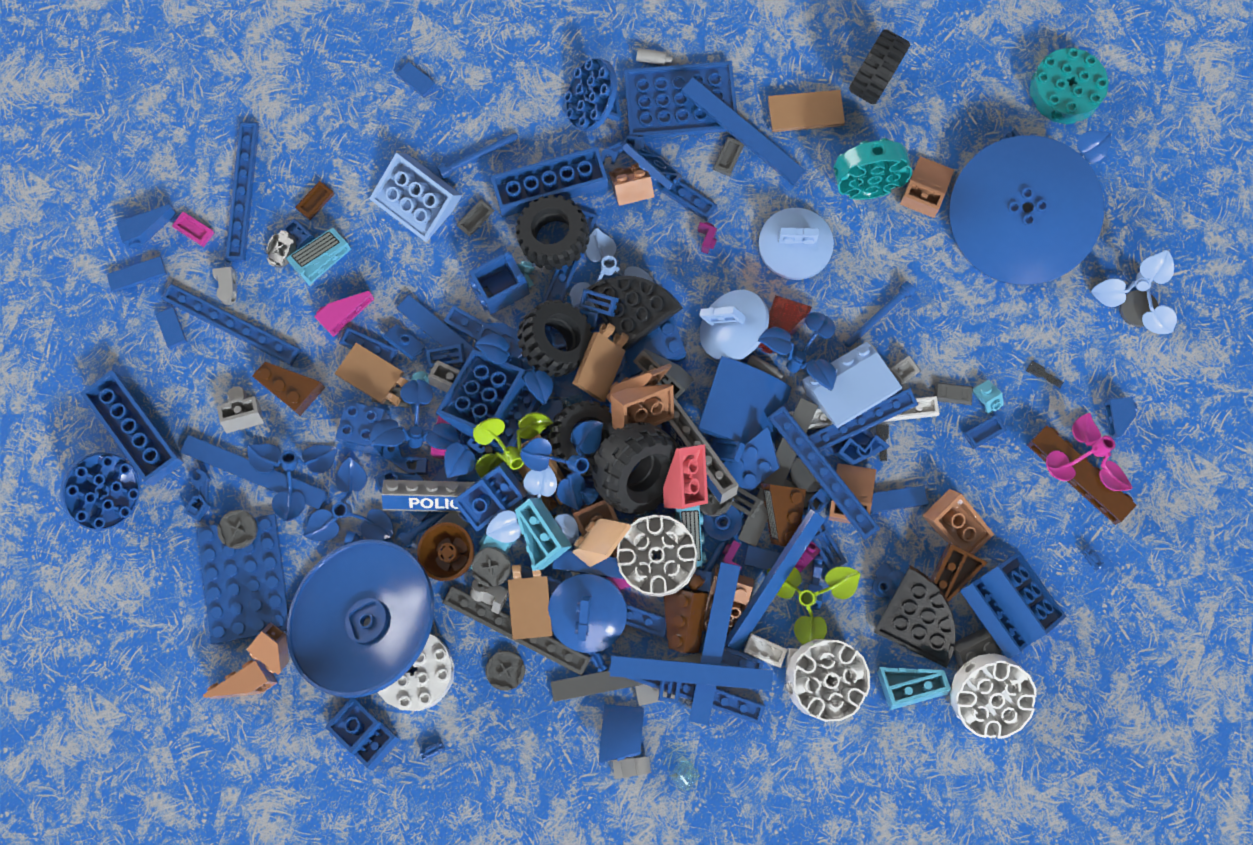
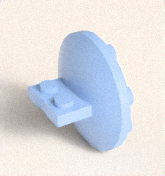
[759,208,834,280]
[700,290,769,361]

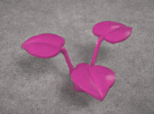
[1046,413,1133,491]

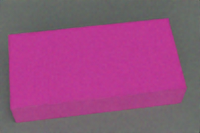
[172,212,214,247]

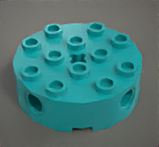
[1029,48,1109,124]
[834,138,912,200]

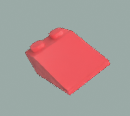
[663,444,708,509]

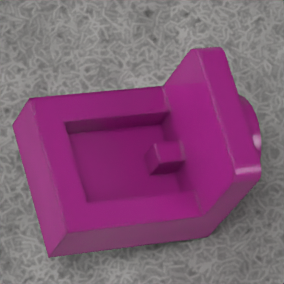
[698,222,717,254]
[722,540,742,570]
[795,541,821,573]

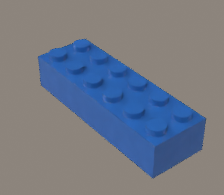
[490,146,608,218]
[80,370,184,486]

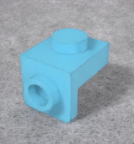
[973,380,1003,414]

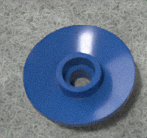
[703,505,742,541]

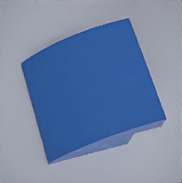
[436,349,541,454]
[698,356,792,444]
[960,551,1067,658]

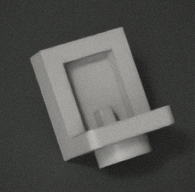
[889,356,921,385]

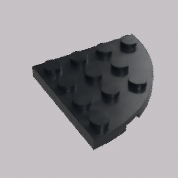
[587,276,683,352]
[874,565,955,668]

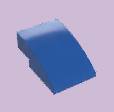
[453,461,528,532]
[325,698,400,771]

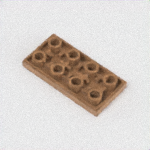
[768,90,845,132]

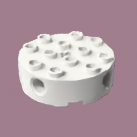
[616,515,698,597]
[377,634,454,711]
[786,639,870,722]
[950,653,1037,739]

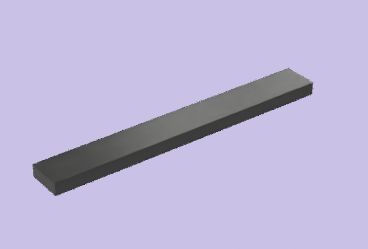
[738,398,818,547]
[442,586,591,676]
[551,653,702,702]

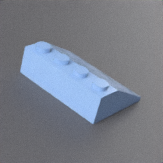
[370,153,462,242]
[803,342,902,428]

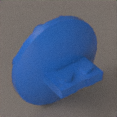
[564,58,620,132]
[60,452,140,530]
[548,573,627,653]

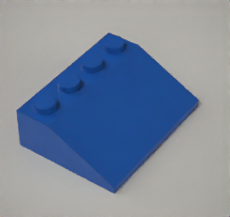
[624,284,686,376]

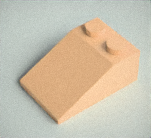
[572,518,632,567]

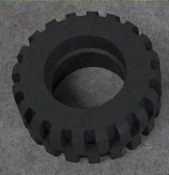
[849,29,910,104]
[516,195,590,270]
[517,300,593,377]
[547,401,615,477]

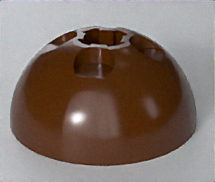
[417,522,474,581]

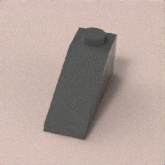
[633,349,694,399]

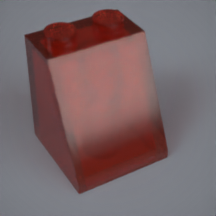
[758,295,812,354]

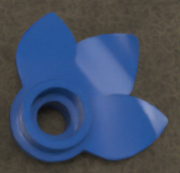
[872,563,905,599]

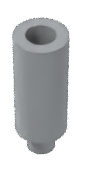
[636,48,673,66]
[747,354,784,380]

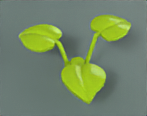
[473,412,553,478]
[767,567,861,645]

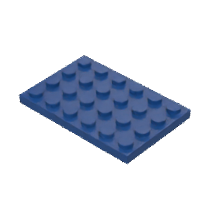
[624,61,738,138]
[197,514,289,644]

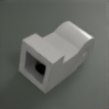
[212,267,237,305]
[470,579,509,614]
[612,756,652,779]

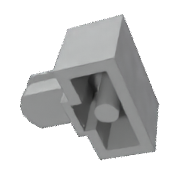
[217,386,264,433]

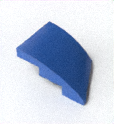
[827,430,890,465]
[598,704,644,766]

